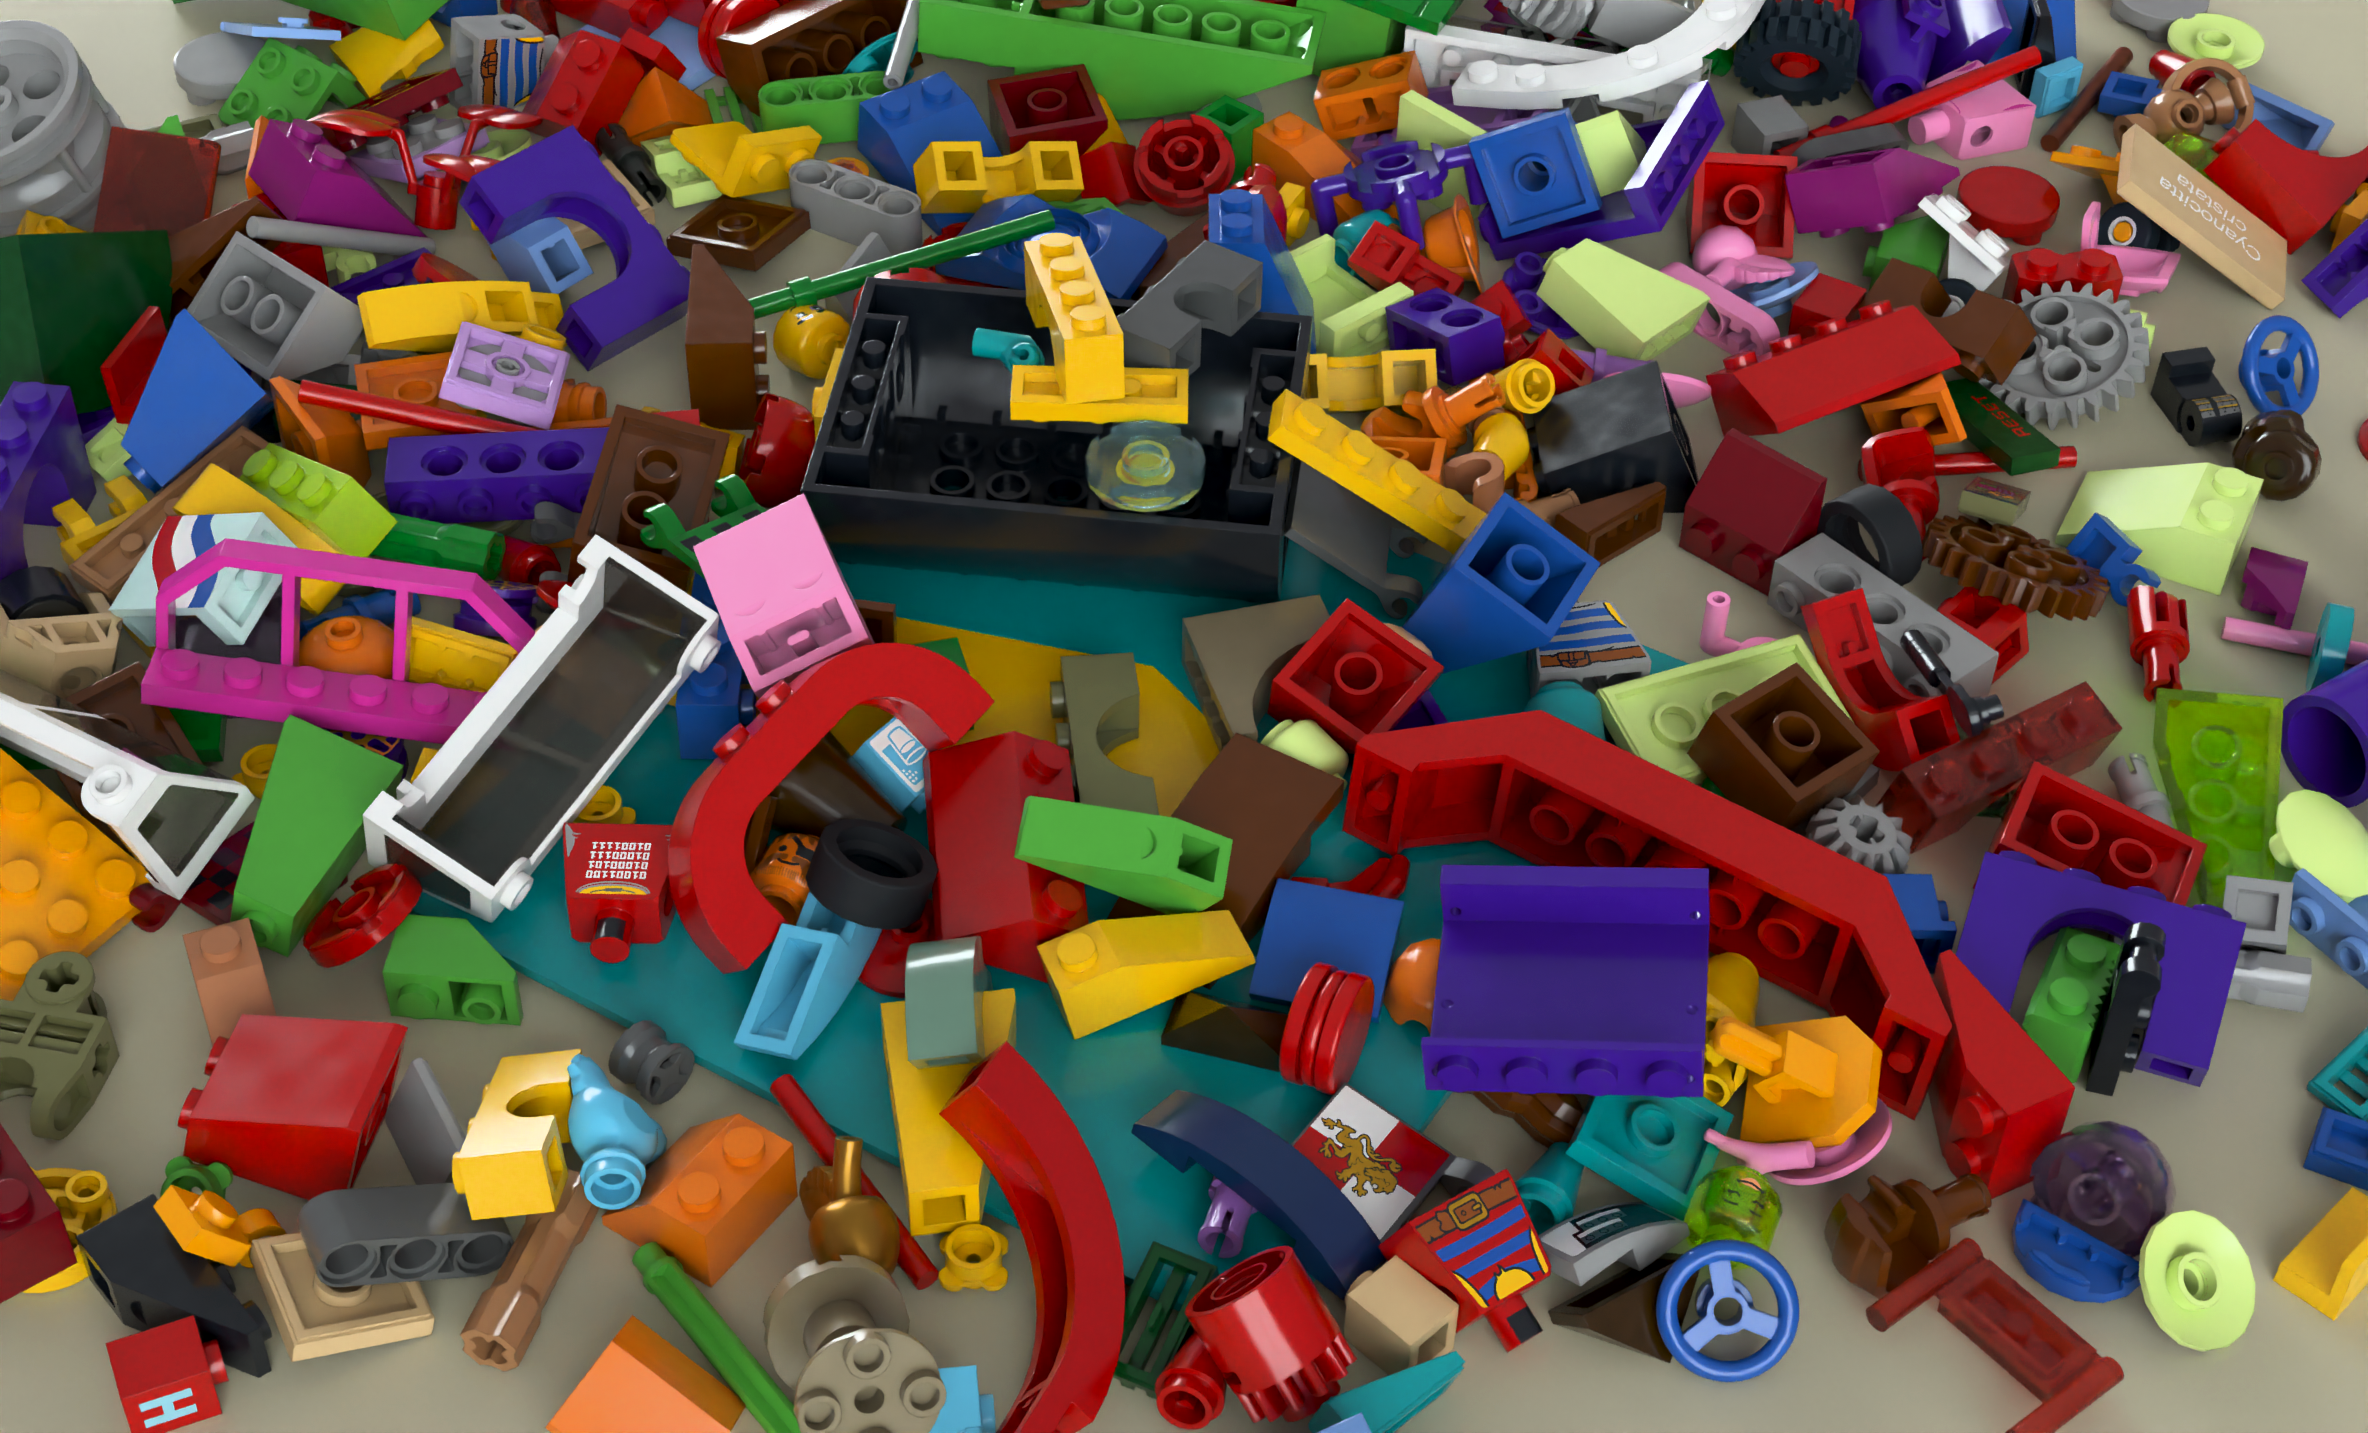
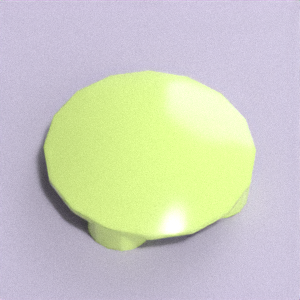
[2269,789,2368,904]

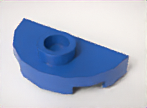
[2011,1198,2141,1303]

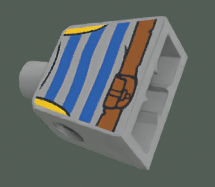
[449,14,559,109]
[1526,600,1652,698]

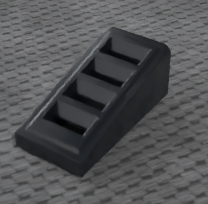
[2014,0,2056,99]

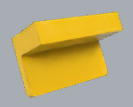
[2273,1187,2368,1321]

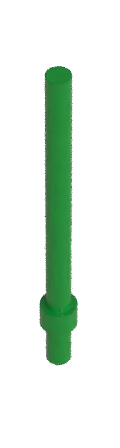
[747,209,1055,319]

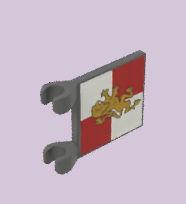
[1291,1082,1495,1261]

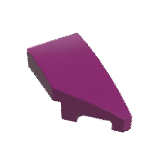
[2241,547,2308,630]

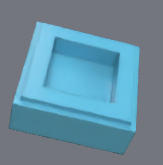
[2029,56,2084,118]

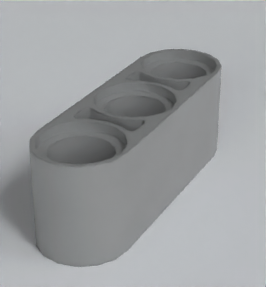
[789,159,923,256]

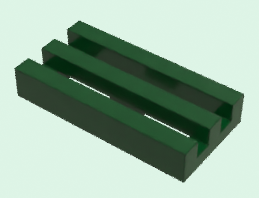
[1113,1241,1219,1400]

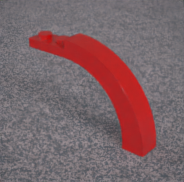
[939,1041,1125,1433]

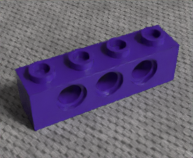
[384,427,609,524]

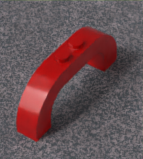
[668,643,995,974]

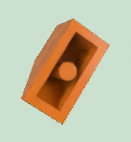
[1860,372,1967,446]

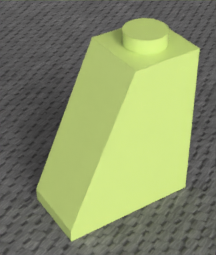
[1536,238,1711,361]

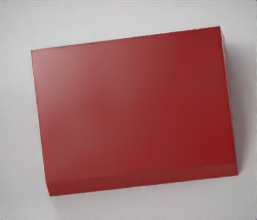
[1685,152,1798,260]

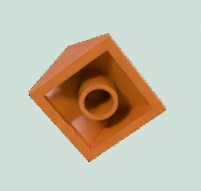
[545,1315,746,1433]

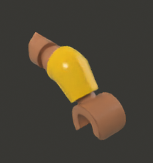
[1444,406,1529,513]

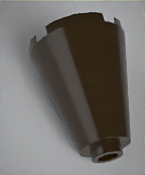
[769,731,907,838]

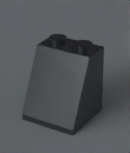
[1527,360,1699,513]

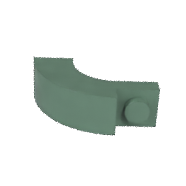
[905,936,993,1069]

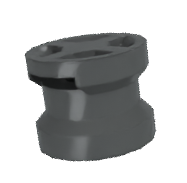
[608,1020,695,1105]

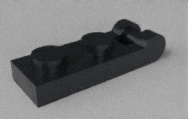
[2086,922,2166,1096]

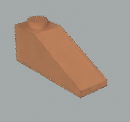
[182,917,277,1047]

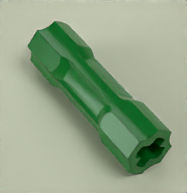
[369,512,506,581]

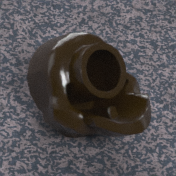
[2232,410,2322,501]

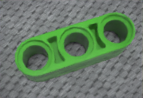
[758,71,903,144]

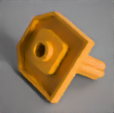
[1708,1016,1882,1148]

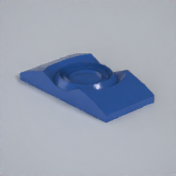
[935,194,1168,300]

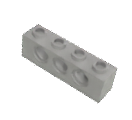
[1767,532,1999,719]

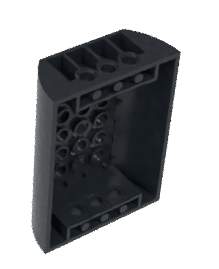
[800,277,1313,603]

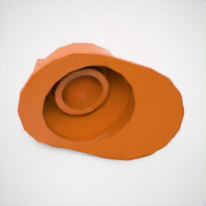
[1419,194,1486,294]

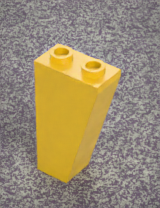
[880,988,1016,1236]

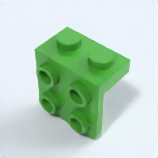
[218,37,367,129]

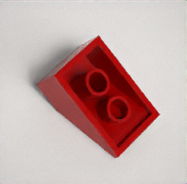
[1972,761,2207,906]
[1928,949,2075,1199]

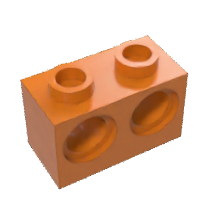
[1313,50,1429,141]

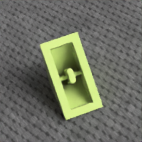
[1575,110,1647,197]

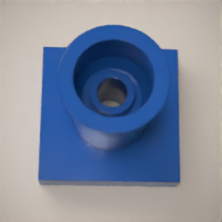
[1468,107,1603,239]

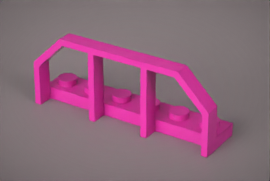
[141,538,535,754]

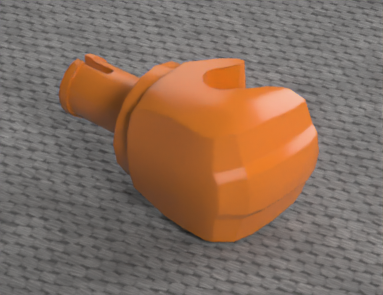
[1360,373,1506,459]

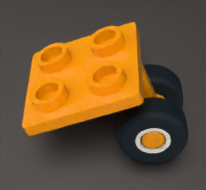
[2050,145,2180,252]

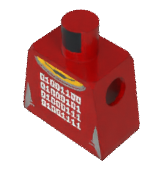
[563,823,677,963]

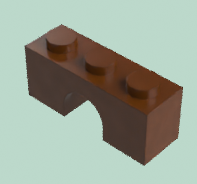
[1857,257,2037,386]

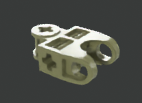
[0,952,120,1140]

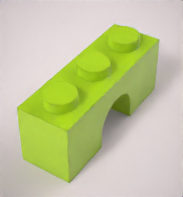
[239,443,398,558]

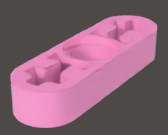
[1658,262,1780,357]

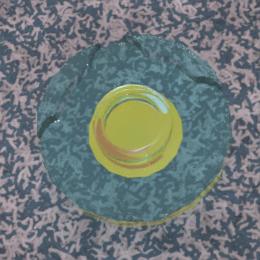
[1086,420,1206,512]

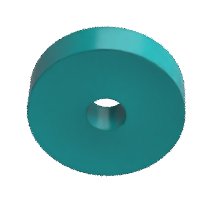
[2306,602,2354,692]

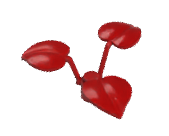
[307,104,543,230]

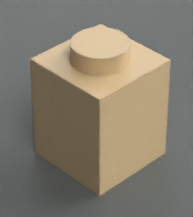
[1343,1255,1459,1375]

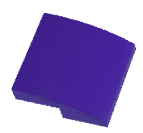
[1926,0,2012,84]

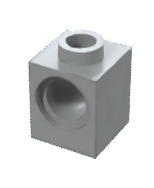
[2223,875,2294,954]

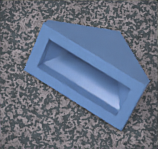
[2222,83,2335,151]

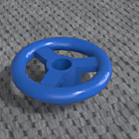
[2238,315,2319,415]
[1656,1239,1799,1382]

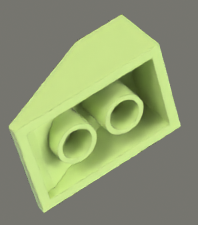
[2055,462,2264,596]

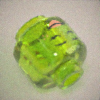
[1684,1166,1783,1270]

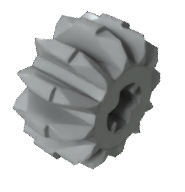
[1805,794,1913,874]

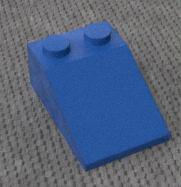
[857,71,1002,236]

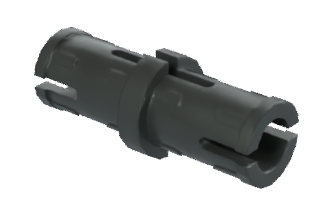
[595,123,667,206]

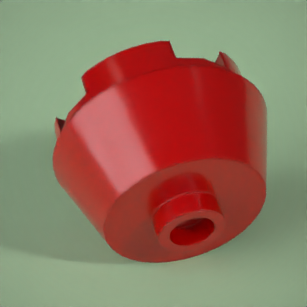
[1134,114,1235,216]

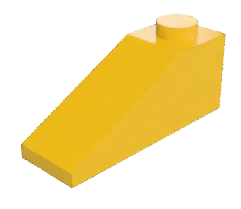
[1036,910,1256,1040]

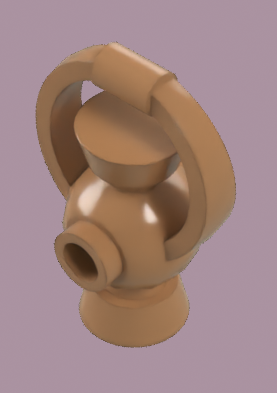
[2113,58,2255,152]

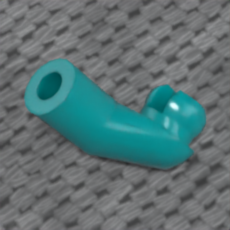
[972,328,1045,375]

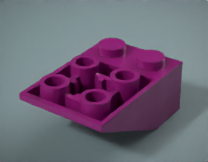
[1784,148,1960,238]

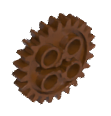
[1922,515,2110,621]

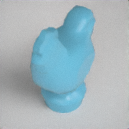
[567,1054,667,1210]

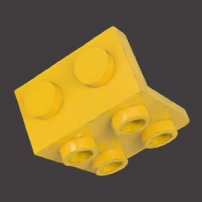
[669,121,822,198]

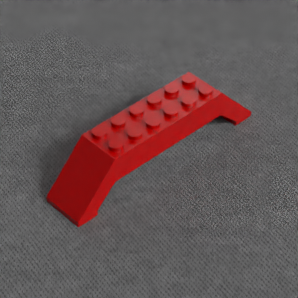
[1342,710,1953,1121]

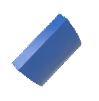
[1249,878,1405,1023]

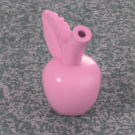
[1692,225,1795,291]

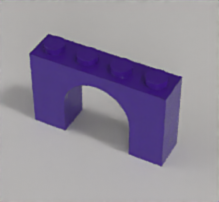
[459,125,690,371]
[0,381,97,581]
[1956,851,2247,1087]

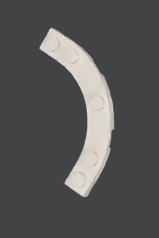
[1452,0,1765,110]

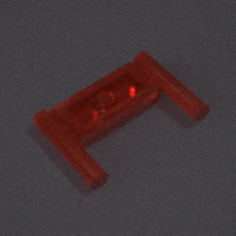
[1866,1238,2124,1433]

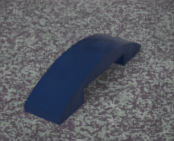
[1131,1090,1387,1301]

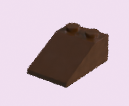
[685,244,770,430]
[567,404,730,611]

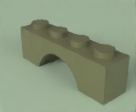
[1050,652,1159,815]

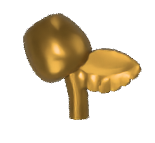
[799,1136,900,1276]

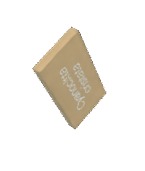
[2117,123,2287,310]

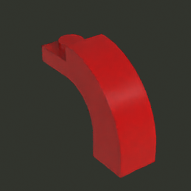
[1801,588,1964,772]

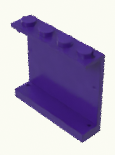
[1421,865,1710,1098]

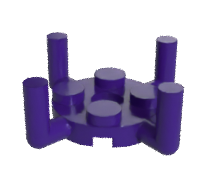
[1310,134,1489,250]

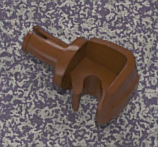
[1824,1172,1992,1300]

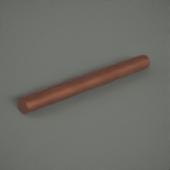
[2040,47,2133,152]

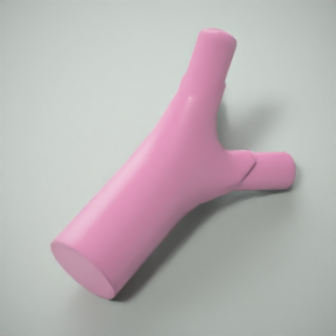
[1703,1128,1815,1192]

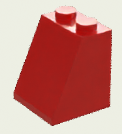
[178,1014,408,1200]

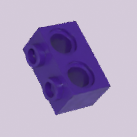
[1385,287,1505,387]

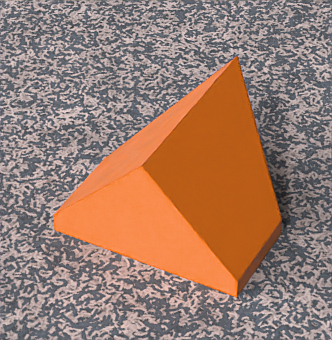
[618,66,713,147]

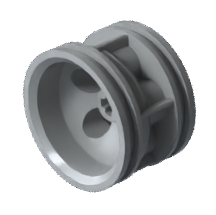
[0,20,137,238]

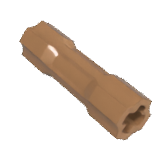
[460,1168,600,1372]

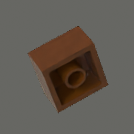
[1687,662,1880,830]

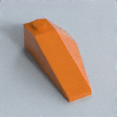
[1251,111,1399,225]

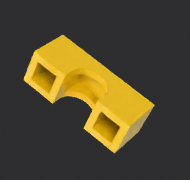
[913,141,1084,214]
[1306,349,1438,414]
[452,1049,582,1220]

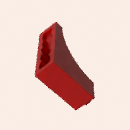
[2203,119,2368,255]

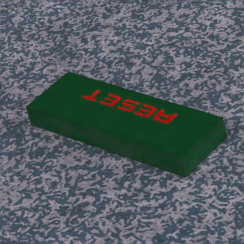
[1946,378,2061,476]

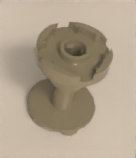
[763,1255,947,1433]

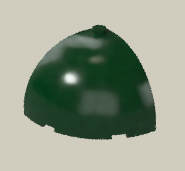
[0,230,172,414]

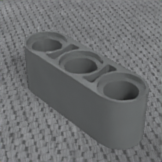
[297,1183,514,1287]

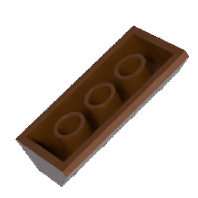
[716,0,923,117]

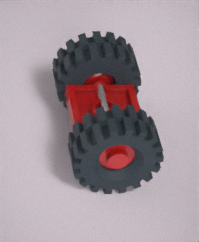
[1733,0,1862,106]

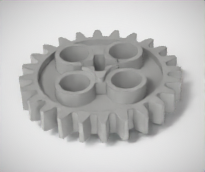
[1979,281,2150,430]

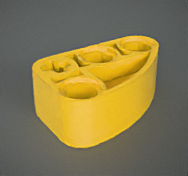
[172,463,346,616]

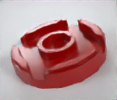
[303,863,423,968]

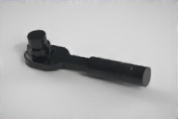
[1900,629,2004,738]

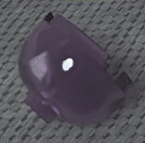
[2030,1121,2176,1258]

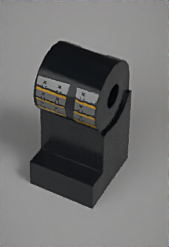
[2150,347,2242,447]

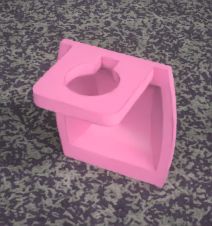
[2080,201,2181,297]

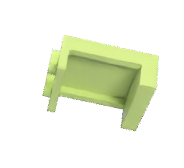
[1290,234,1414,357]

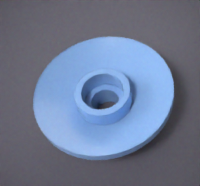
[1730,261,1819,318]

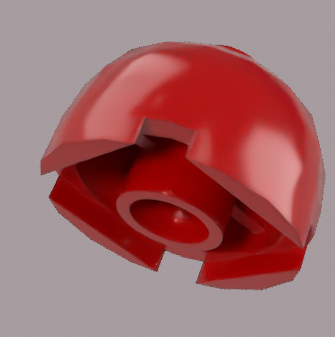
[738,392,815,508]

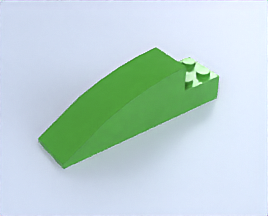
[918,0,1326,120]

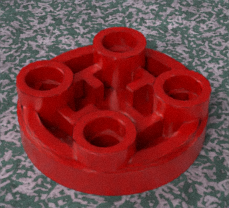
[1956,166,2060,246]

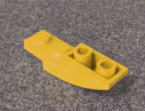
[357,281,567,353]

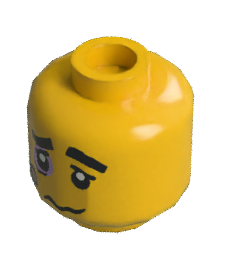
[773,305,851,379]

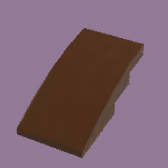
[1106,733,1344,990]

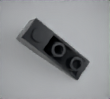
[76,1194,272,1378]

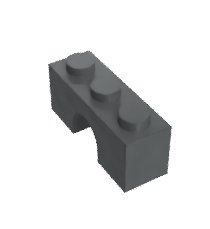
[1116,240,1263,376]

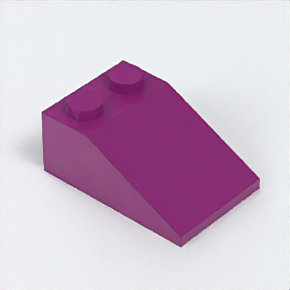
[248,119,428,238]

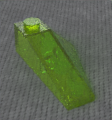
[2152,688,2284,909]

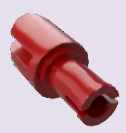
[2127,585,2190,705]

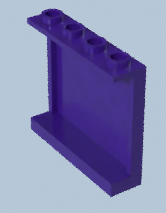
[1478,80,1725,261]

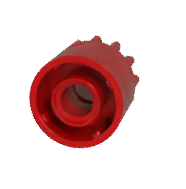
[1185,1246,1357,1423]

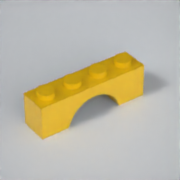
[1024,233,1125,404]

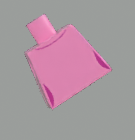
[1908,60,2036,160]

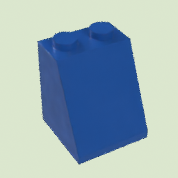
[1208,189,1316,354]
[121,308,274,494]
[1402,492,1601,674]

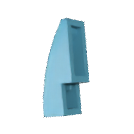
[734,891,882,1060]

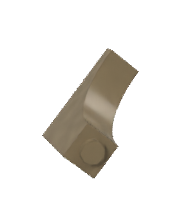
[1182,594,1330,752]

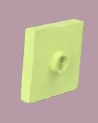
[1396,90,1487,220]

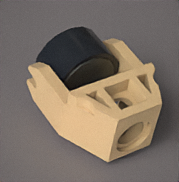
[0,566,123,699]

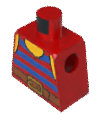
[1378,1168,1551,1353]

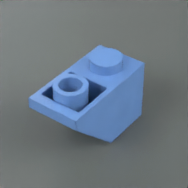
[483,217,594,294]

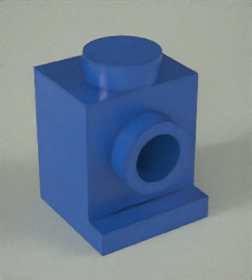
[1882,874,1957,974]

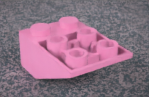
[693,493,875,699]

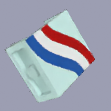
[109,512,298,647]

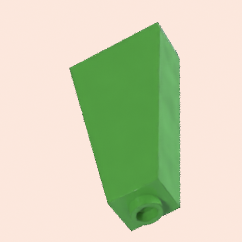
[230,714,404,957]

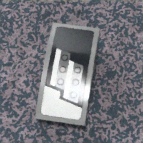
[1538,1202,1691,1287]

